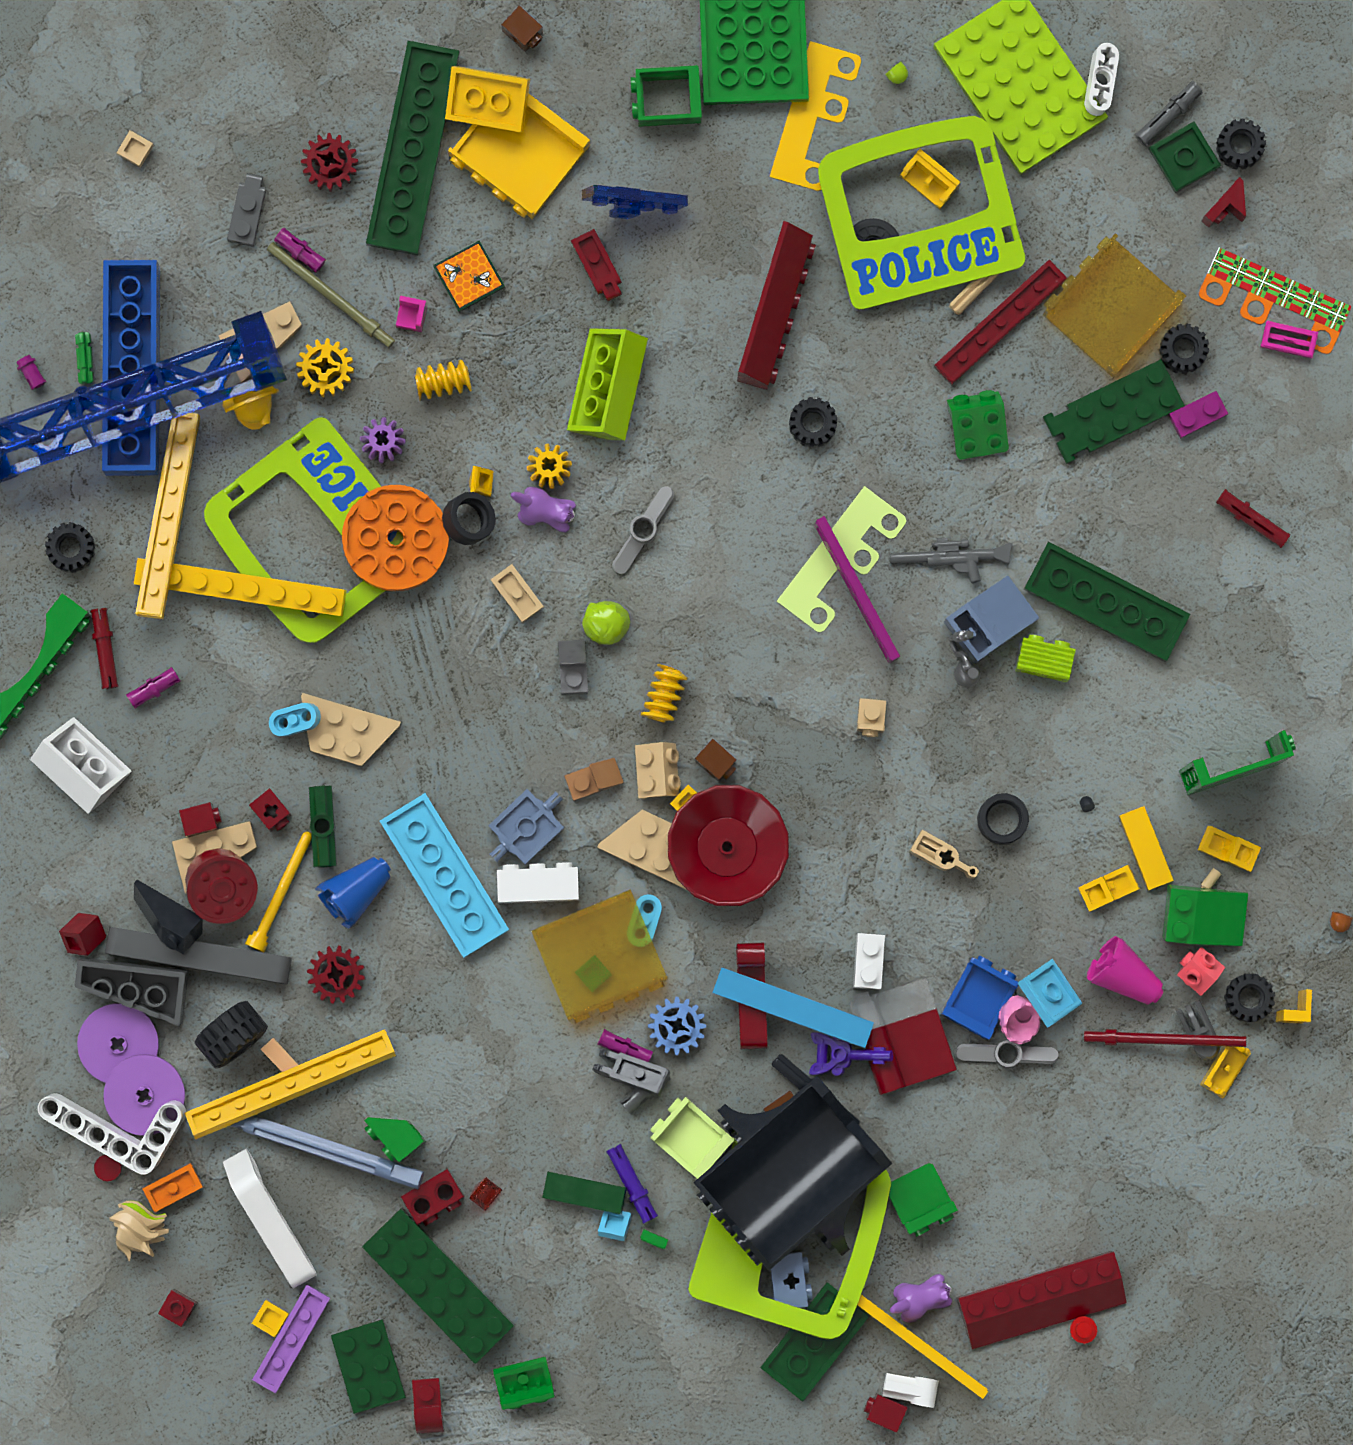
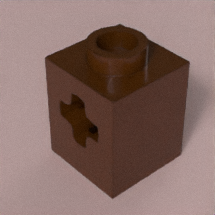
[501,6,543,52]
[695,739,737,782]

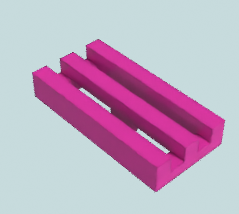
[1260,321,1318,359]

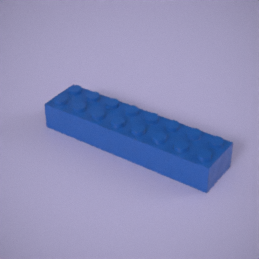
[102,260,160,476]

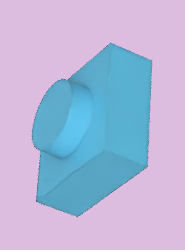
[598,1211,632,1241]

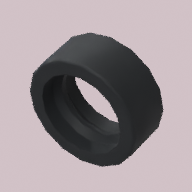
[442,492,496,545]
[977,793,1029,845]

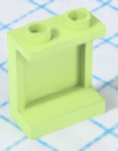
[650,1097,735,1179]

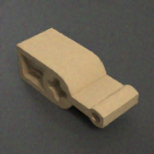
[909,830,979,879]

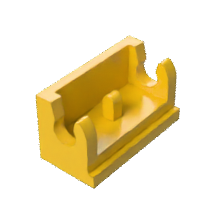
[900,149,960,209]
[1200,1046,1251,1099]

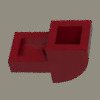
[412,1378,444,1434]

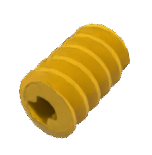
[415,360,472,401]
[640,664,688,723]

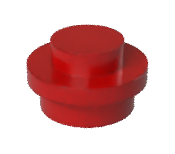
[1070,1316,1097,1344]

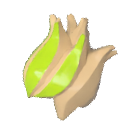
[109,1200,169,1261]

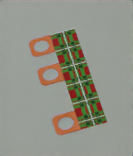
[1199,247,1351,354]

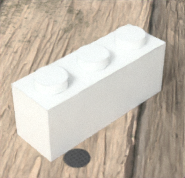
[497,863,579,904]

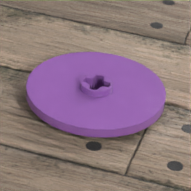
[77,1003,159,1083]
[104,1054,185,1136]

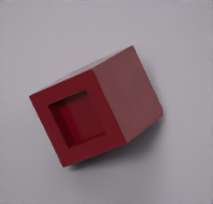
[59,913,106,956]

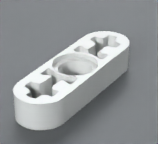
[1084,43,1119,116]

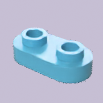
[269,703,321,737]
[627,894,662,947]

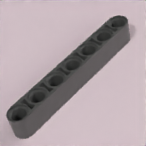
[105,927,292,984]

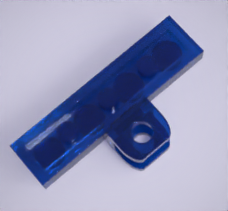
[582,185,688,219]

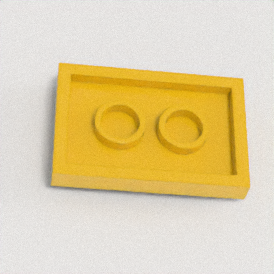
[445,66,530,132]

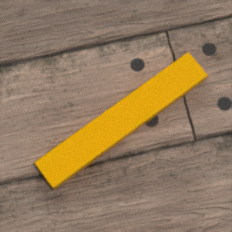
[857,1295,988,1399]

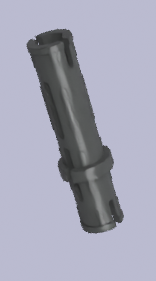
[1135,81,1203,147]

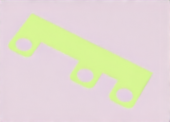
[777,486,906,632]

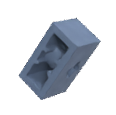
[770,1252,812,1308]

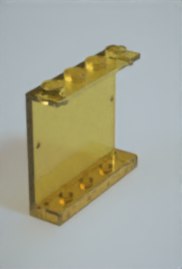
[1043,233,1186,378]
[531,889,668,1024]

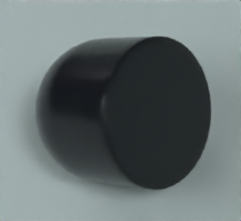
[1080,796,1095,812]

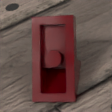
[1201,177,1246,228]

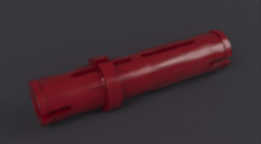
[1216,489,1291,548]
[90,608,119,689]

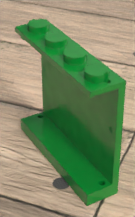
[1179,730,1296,796]

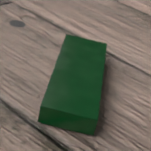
[542,1171,627,1214]

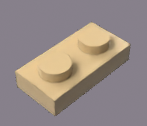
[491,564,544,623]

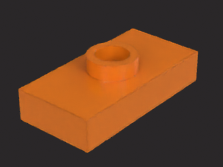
[142,1163,203,1213]

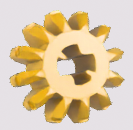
[527,443,572,489]

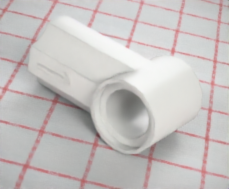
[882,1373,939,1408]

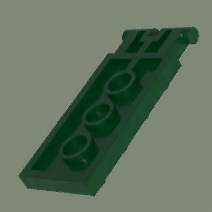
[1043,359,1185,464]

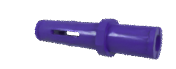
[606,1144,658,1224]

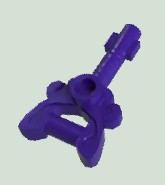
[809,1032,893,1076]

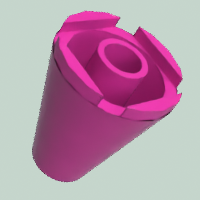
[1087,936,1164,1005]

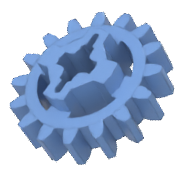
[648,997,706,1055]

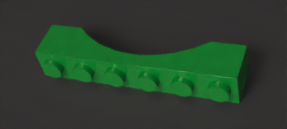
[0,593,91,739]

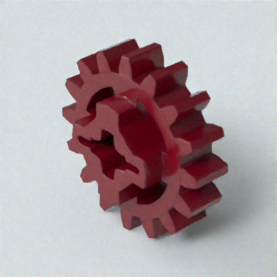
[301,133,359,192]
[307,945,366,1004]

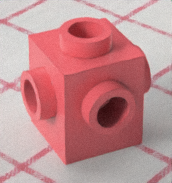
[1177,947,1226,996]

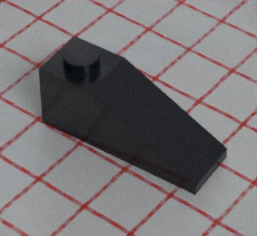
[134,880,203,955]

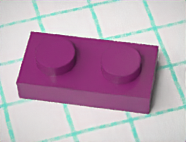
[1168,391,1228,439]

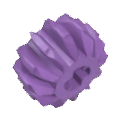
[360,417,406,463]

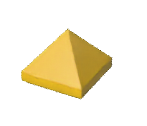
[469,466,494,497]

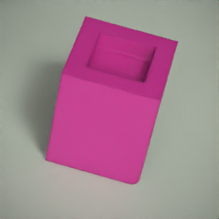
[396,296,427,332]

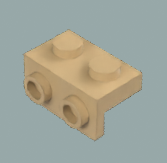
[635,742,681,799]

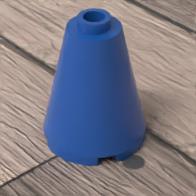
[315,857,391,929]

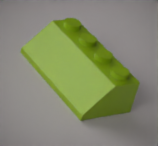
[567,328,648,441]

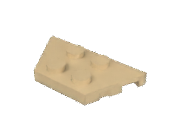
[301,693,401,767]
[597,810,688,891]

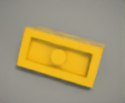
[1276,989,1312,1024]

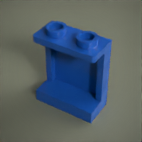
[940,956,1019,1040]

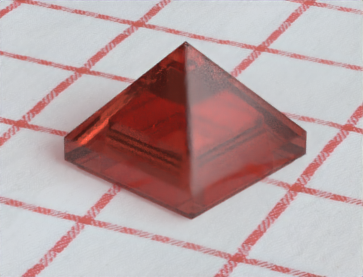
[469,1177,502,1211]

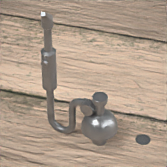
[949,631,981,687]

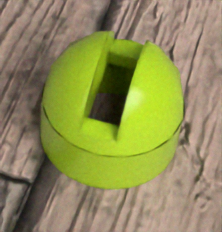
[885,61,908,84]

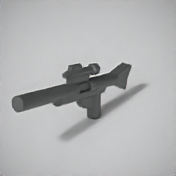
[890,538,1013,583]

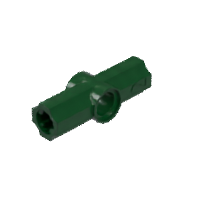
[309,785,337,868]

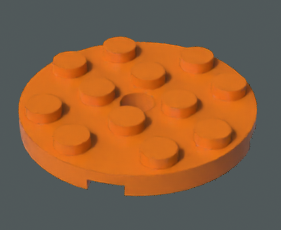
[342,485,449,591]

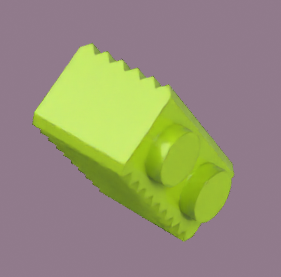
[1015,634,1076,682]

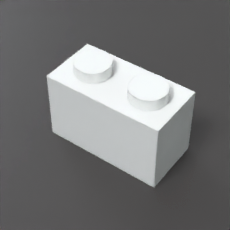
[853,933,885,990]

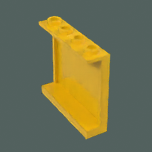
[448,93,590,219]

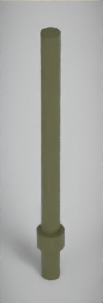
[267,242,395,348]

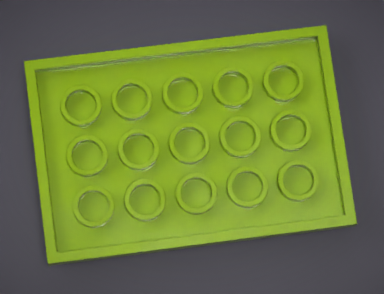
[933,0,1108,175]

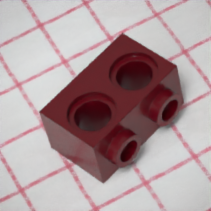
[401,1169,465,1226]

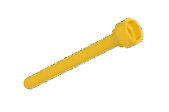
[245,832,312,953]

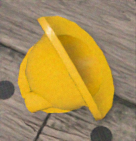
[223,382,279,430]

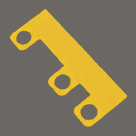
[770,41,861,191]

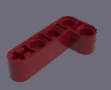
[736,942,768,1050]

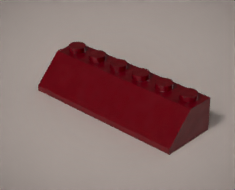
[737,221,816,390]
[956,1251,1127,1349]

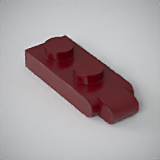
[571,229,622,302]

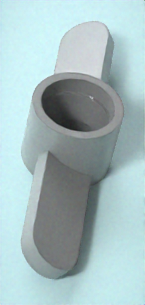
[612,486,674,574]
[956,1040,1058,1067]

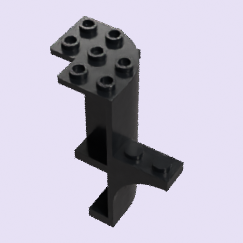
[693,1076,892,1271]

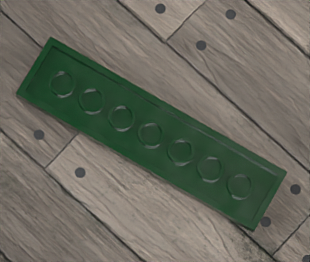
[366,40,460,256]

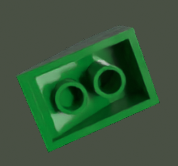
[1162,884,1248,946]

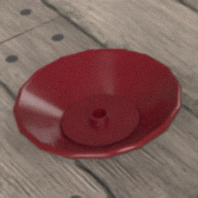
[668,785,789,906]

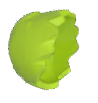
[582,601,630,645]

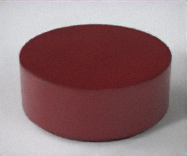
[94,1155,122,1181]

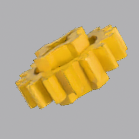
[296,338,354,397]

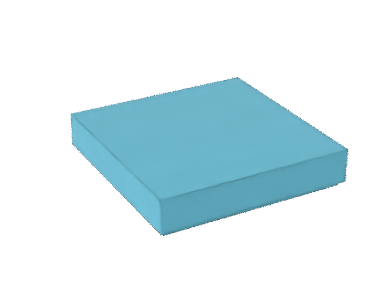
[1018,959,1082,1028]

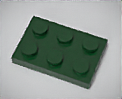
[331,1319,406,1414]

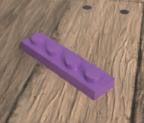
[252,1284,331,1394]

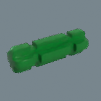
[75,332,94,384]

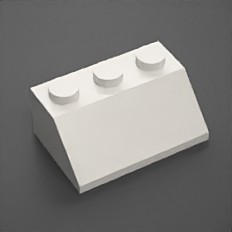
[30,717,131,814]

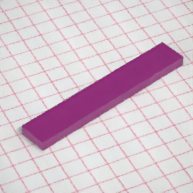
[814,516,900,663]

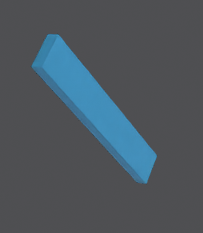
[712,968,874,1048]

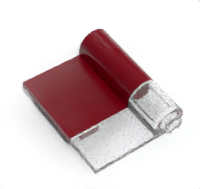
[850,978,957,1095]

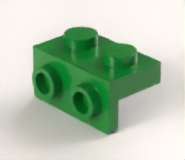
[493,1356,555,1410]

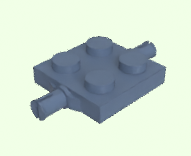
[488,789,564,865]

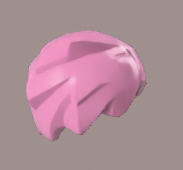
[998,995,1041,1045]

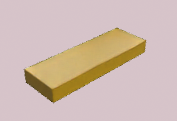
[1119,806,1174,891]

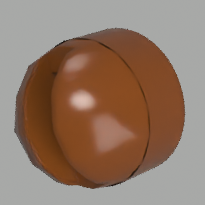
[1330,911,1353,932]

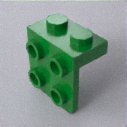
[947,390,1009,459]
[889,1163,958,1237]

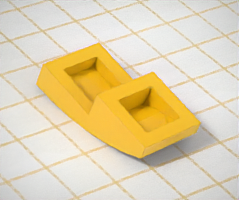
[1198,826,1261,872]
[1078,865,1140,912]

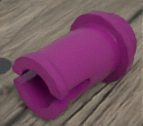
[16,355,46,390]

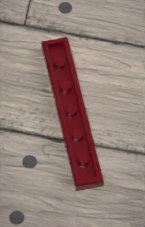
[934,259,1067,386]

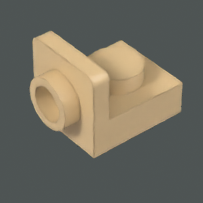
[857,698,886,737]

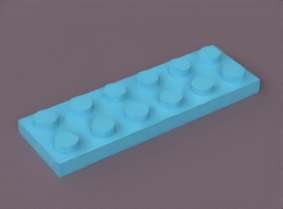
[380,793,509,958]

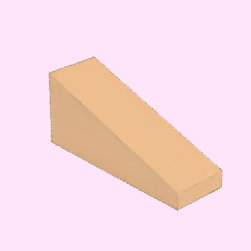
[261,1038,298,1072]

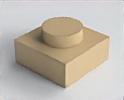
[117,131,154,168]

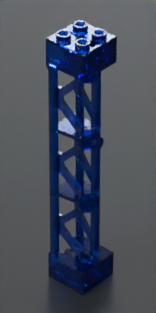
[0,311,287,483]

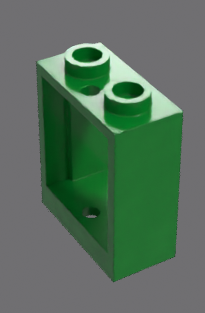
[630,65,702,127]

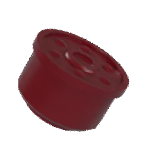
[185,848,258,924]

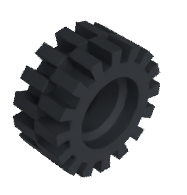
[1216,119,1266,170]
[1159,323,1209,374]
[789,397,837,448]
[45,522,96,573]
[1224,973,1275,1022]

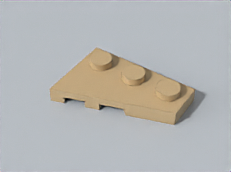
[219,301,302,384]
[172,821,257,894]

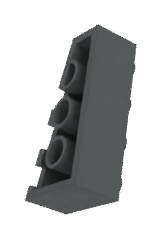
[75,957,189,1026]

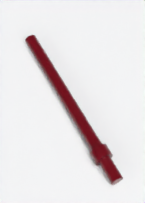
[1084,1029,1247,1047]

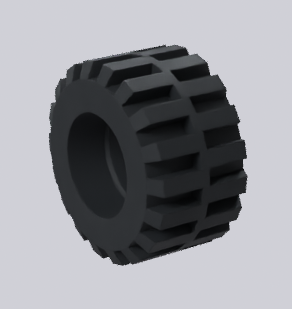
[195,1001,268,1069]

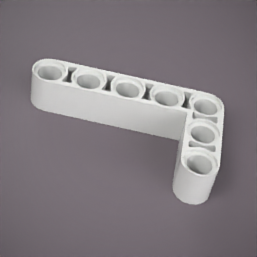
[38,1093,186,1174]
[223,1148,317,1289]

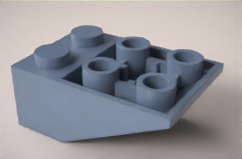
[944,576,1039,664]

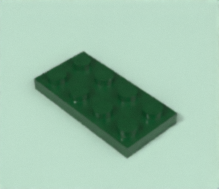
[760,1282,869,1402]

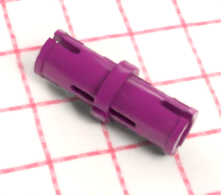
[274,227,326,273]
[126,667,181,709]
[597,1029,653,1062]

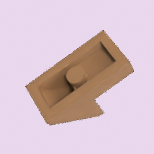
[564,758,624,801]

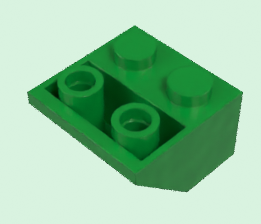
[364,1117,427,1162]

